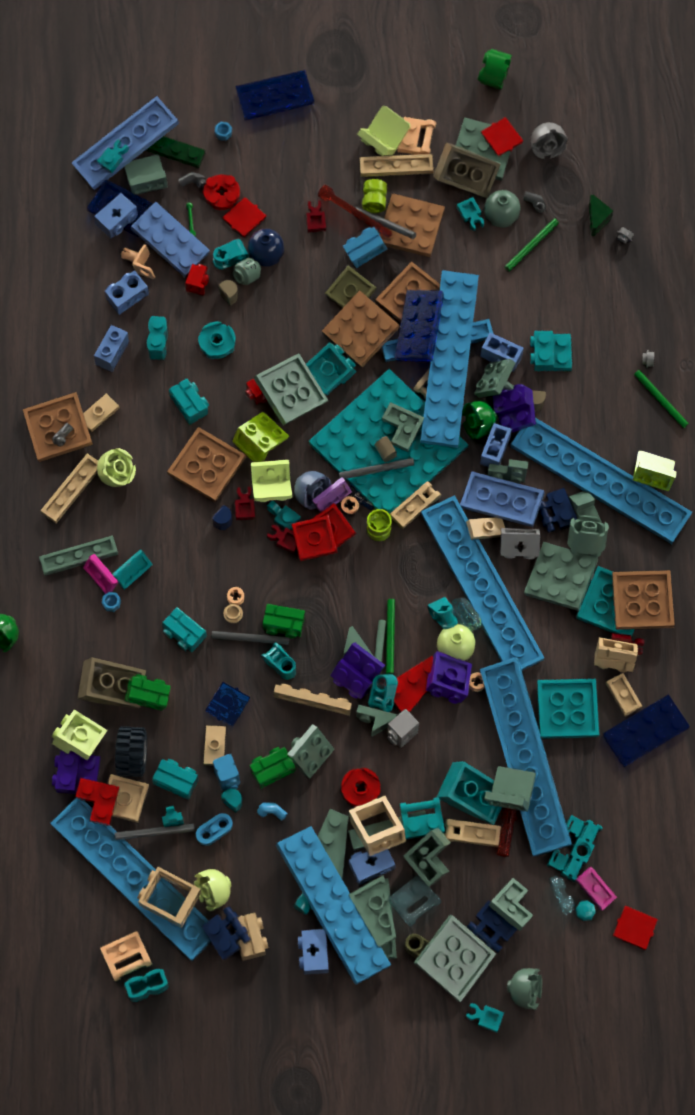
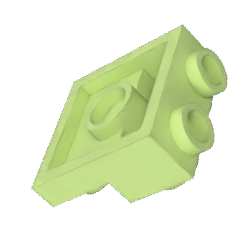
[51,710,107,760]

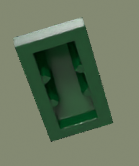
[589,195,613,236]

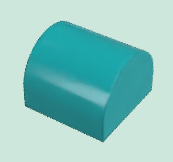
[221,788,242,813]
[293,893,311,915]

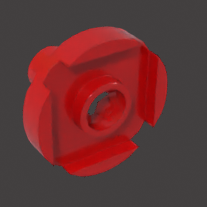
[204,174,240,210]
[341,768,380,807]

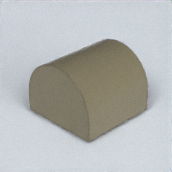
[219,280,238,306]
[532,390,546,412]
[374,436,397,462]

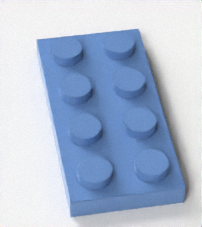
[130,202,210,277]
[460,472,544,527]

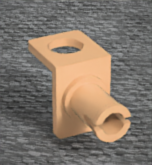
[121,245,155,280]

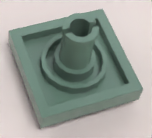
[474,359,515,398]
[288,724,335,779]

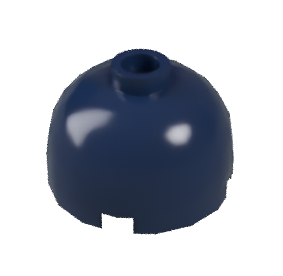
[248,229,284,266]

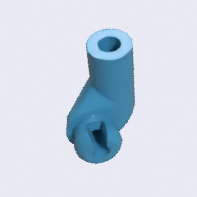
[257,803,288,821]

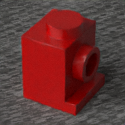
[185,264,209,296]

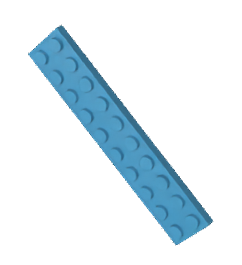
[420,270,479,448]
[510,418,692,544]
[421,495,544,671]
[480,657,572,857]
[50,799,211,962]

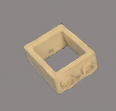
[349,796,406,856]
[137,867,201,928]

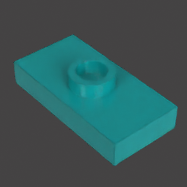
[112,550,153,590]

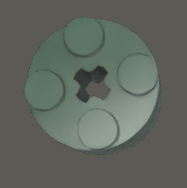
[567,515,609,557]

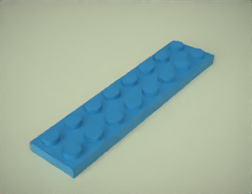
[276,826,391,985]

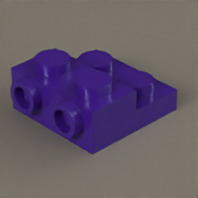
[493,384,536,433]
[330,642,385,699]
[426,651,472,704]
[52,750,101,794]

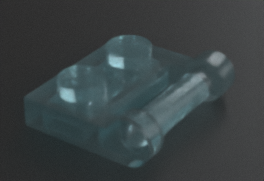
[388,875,441,927]

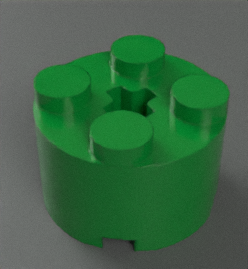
[478,49,512,90]

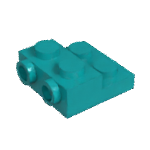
[530,331,572,371]
[306,342,357,395]

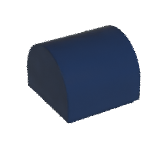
[212,505,232,530]

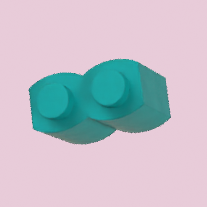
[147,316,168,360]
[125,969,169,1002]

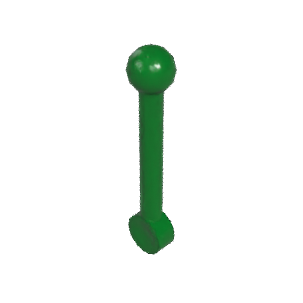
[186,202,196,236]

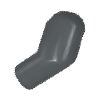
[178,172,206,188]
[523,191,546,213]
[52,422,74,447]

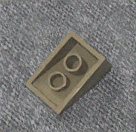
[433,142,501,198]
[77,657,146,708]

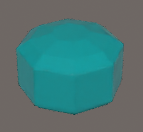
[575,900,596,921]

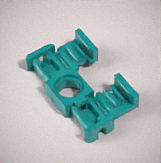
[546,815,603,882]

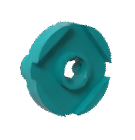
[198,322,236,359]

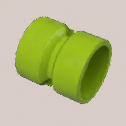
[362,179,387,213]
[367,509,392,541]

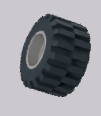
[115,726,147,777]

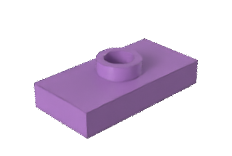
[312,477,352,513]

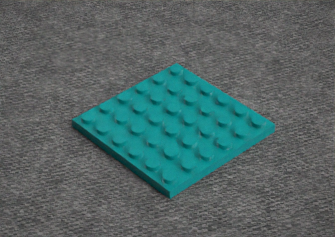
[308,369,469,514]

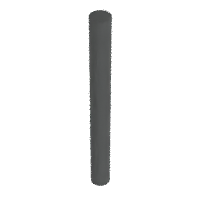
[354,207,416,239]
[339,458,414,479]
[212,631,289,645]
[114,824,194,840]

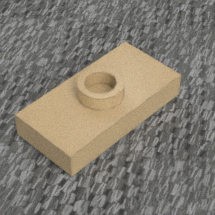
[83,393,119,432]
[466,517,505,540]
[606,673,642,716]
[204,726,226,766]

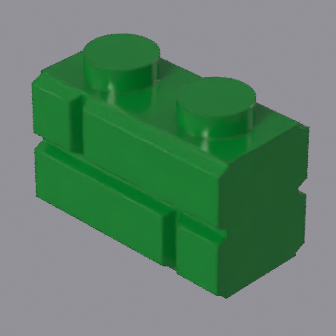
[263,604,305,639]
[125,674,171,711]
[249,747,296,789]

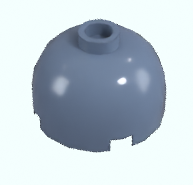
[294,471,331,510]

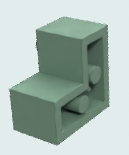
[403,828,451,887]

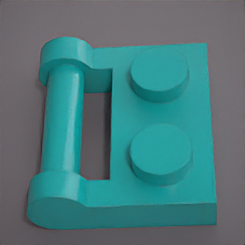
[399,797,445,839]

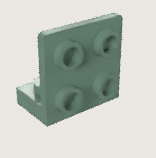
[124,155,168,196]
[485,766,536,812]

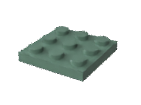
[456,118,517,181]
[254,353,328,426]
[524,542,598,611]
[414,915,496,1002]

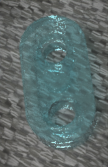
[451,598,481,632]
[549,875,575,915]

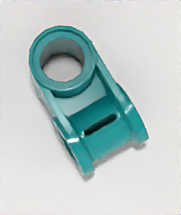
[213,239,249,270]
[427,597,458,629]
[261,642,297,680]
[368,674,398,712]

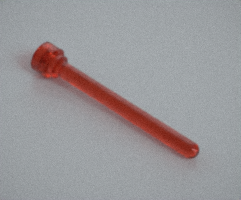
[318,184,392,237]

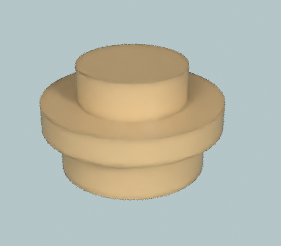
[223,604,243,623]

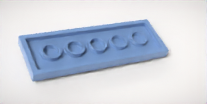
[71,96,179,190]

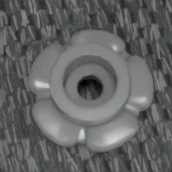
[616,227,634,243]
[642,350,654,368]

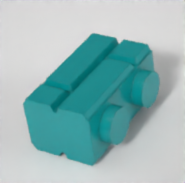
[168,379,209,425]
[162,607,207,653]
[152,759,199,800]

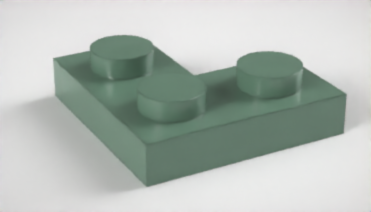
[382,402,424,452]
[488,459,528,484]
[489,878,533,931]

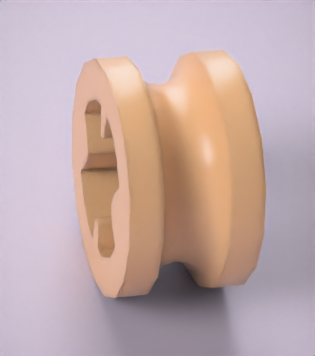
[341,496,359,514]
[227,587,244,606]
[469,672,485,692]

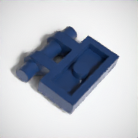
[538,488,577,533]
[467,900,518,953]
[202,906,251,960]

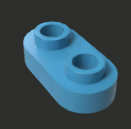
[196,813,233,846]

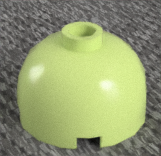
[97,448,136,487]
[437,624,476,661]
[194,869,231,911]

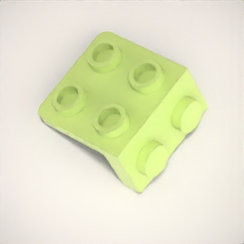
[357,106,411,156]
[251,460,292,502]

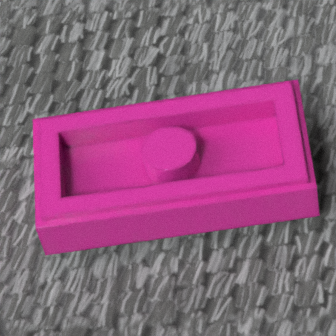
[83,554,118,594]
[576,867,617,911]

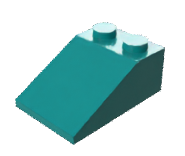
[437,761,502,825]

